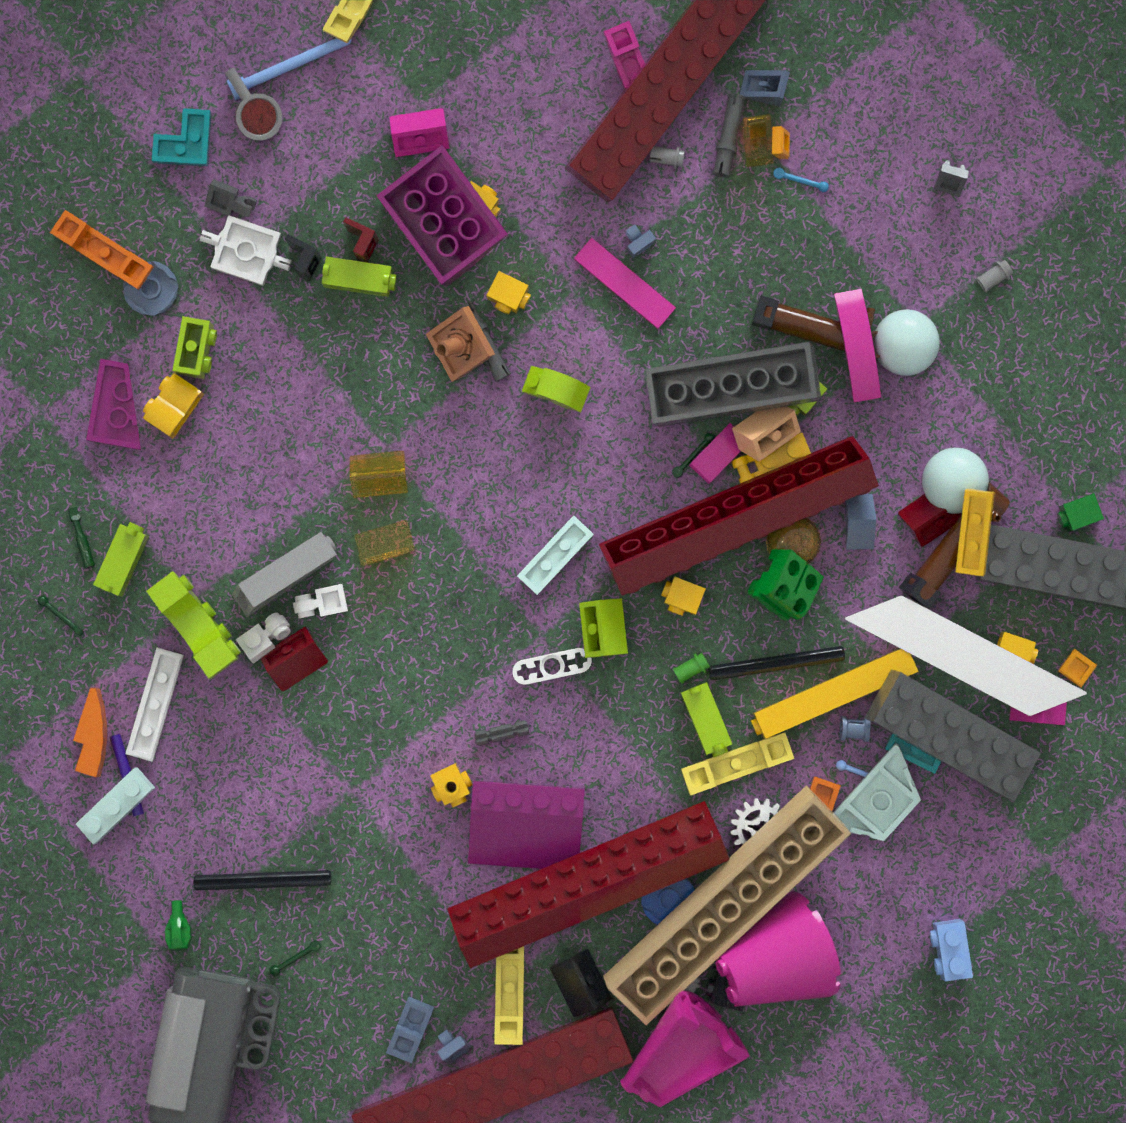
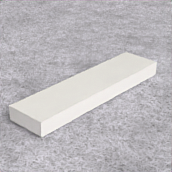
[126,648,184,762]

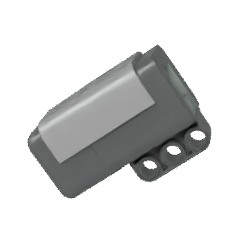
[146,967,281,1123]

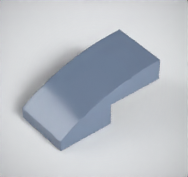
[386,997,434,1063]

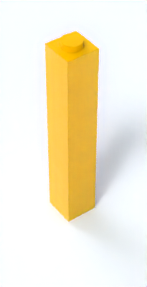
[751,648,918,739]

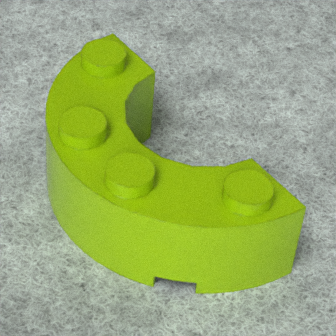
[146,571,241,679]

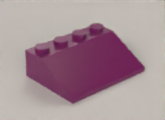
[376,145,508,286]
[468,780,585,869]

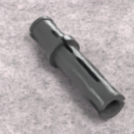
[712,93,746,178]
[457,301,511,382]

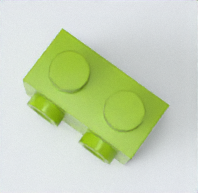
[172,316,217,379]
[579,598,628,658]

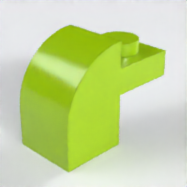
[522,366,591,413]

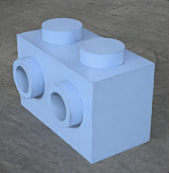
[930,919,973,982]

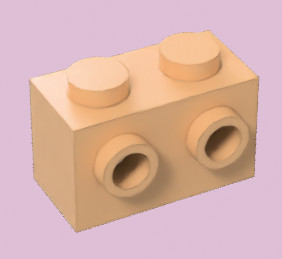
[732,406,801,461]

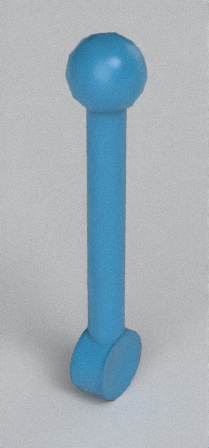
[774,168,829,192]

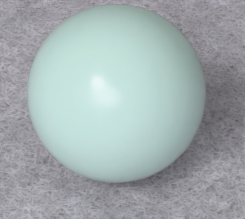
[873,309,940,376]
[922,448,989,514]

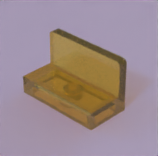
[350,451,408,498]
[355,520,416,567]

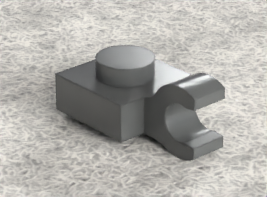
[204,179,257,217]

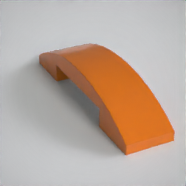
[50,210,154,290]

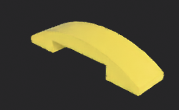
[323,0,374,43]
[681,732,795,795]
[494,946,524,1045]

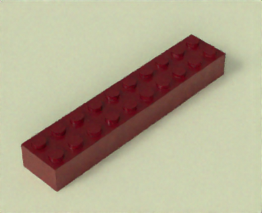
[564,0,765,202]
[599,436,879,596]
[447,801,730,968]
[351,1006,633,1123]

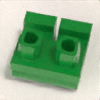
[748,549,824,621]

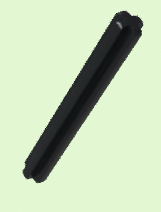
[708,646,845,680]
[193,870,332,891]

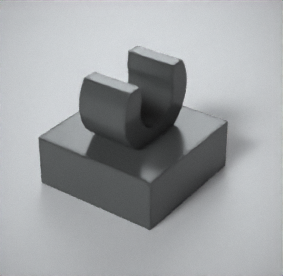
[934,160,969,197]

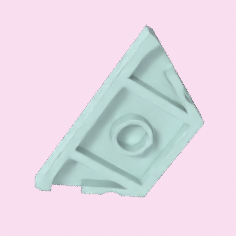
[833,743,921,841]

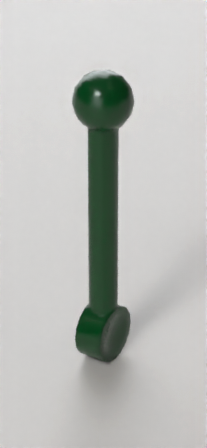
[672,433,715,478]
[37,595,84,636]
[269,940,321,976]

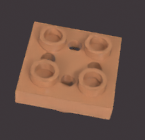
[426,306,495,382]

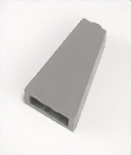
[232,532,337,618]

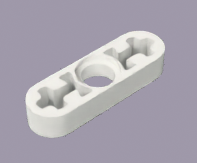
[513,648,592,685]

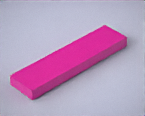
[574,238,676,329]

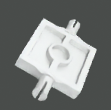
[200,215,292,286]

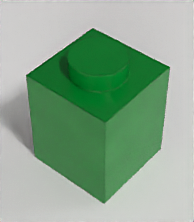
[1057,493,1104,532]

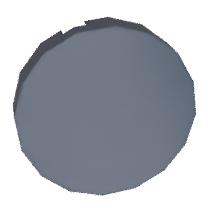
[123,261,178,316]

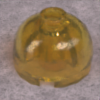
[766,517,822,564]

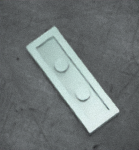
[517,515,594,595]
[76,767,155,845]

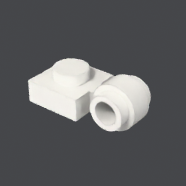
[293,584,348,618]
[236,613,290,663]

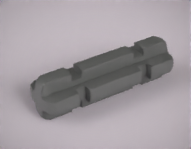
[475,720,529,746]

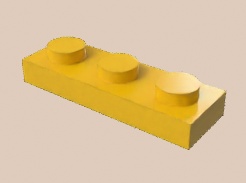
[955,489,995,576]

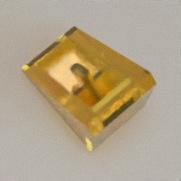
[740,114,774,167]

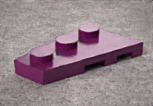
[86,359,141,450]

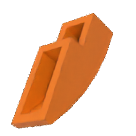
[73,687,107,777]

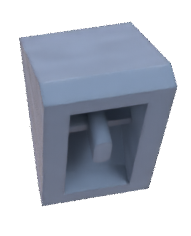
[740,70,790,107]
[845,494,876,550]

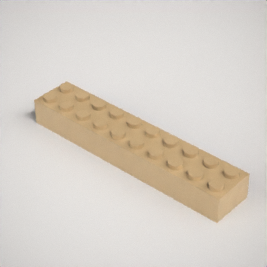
[603,785,851,1025]

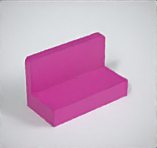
[389,108,450,157]

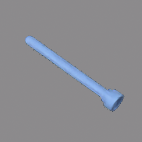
[226,38,351,101]

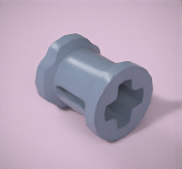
[839,716,871,742]

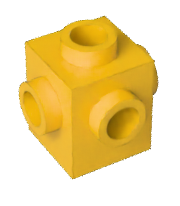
[430,763,473,808]

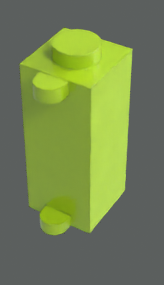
[322,257,397,297]
[93,522,149,597]
[680,682,732,758]

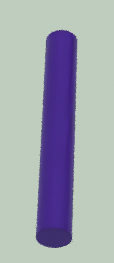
[110,734,144,817]

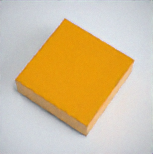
[772,126,790,159]
[1058,649,1097,688]

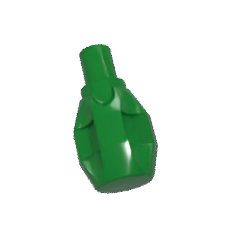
[165,900,192,951]

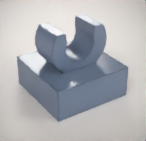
[625,225,656,259]
[438,1030,472,1065]

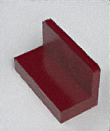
[343,217,379,263]
[898,494,962,547]
[260,626,328,691]

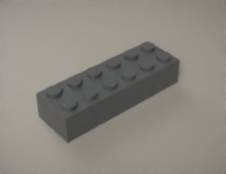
[645,342,822,427]
[976,525,1126,610]
[864,669,1041,802]

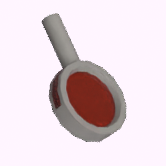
[225,67,282,140]

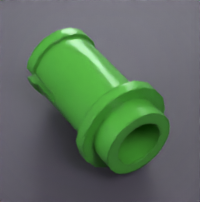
[673,653,710,684]

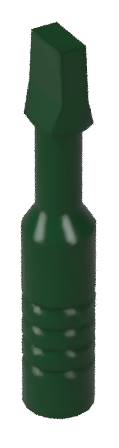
[68,507,95,569]

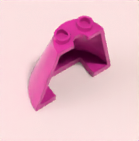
[716,891,841,1007]
[620,991,750,1107]

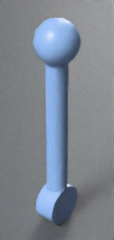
[836,760,868,777]

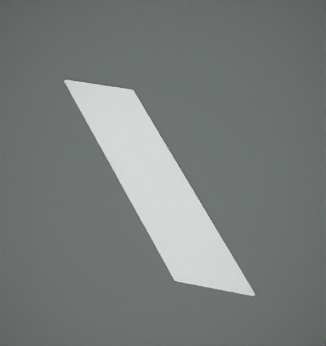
[845,596,1087,716]

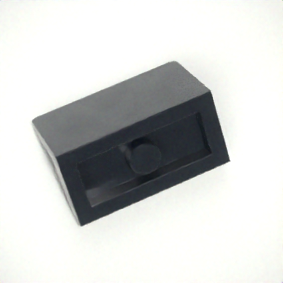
[285,234,322,282]
[550,949,612,1017]

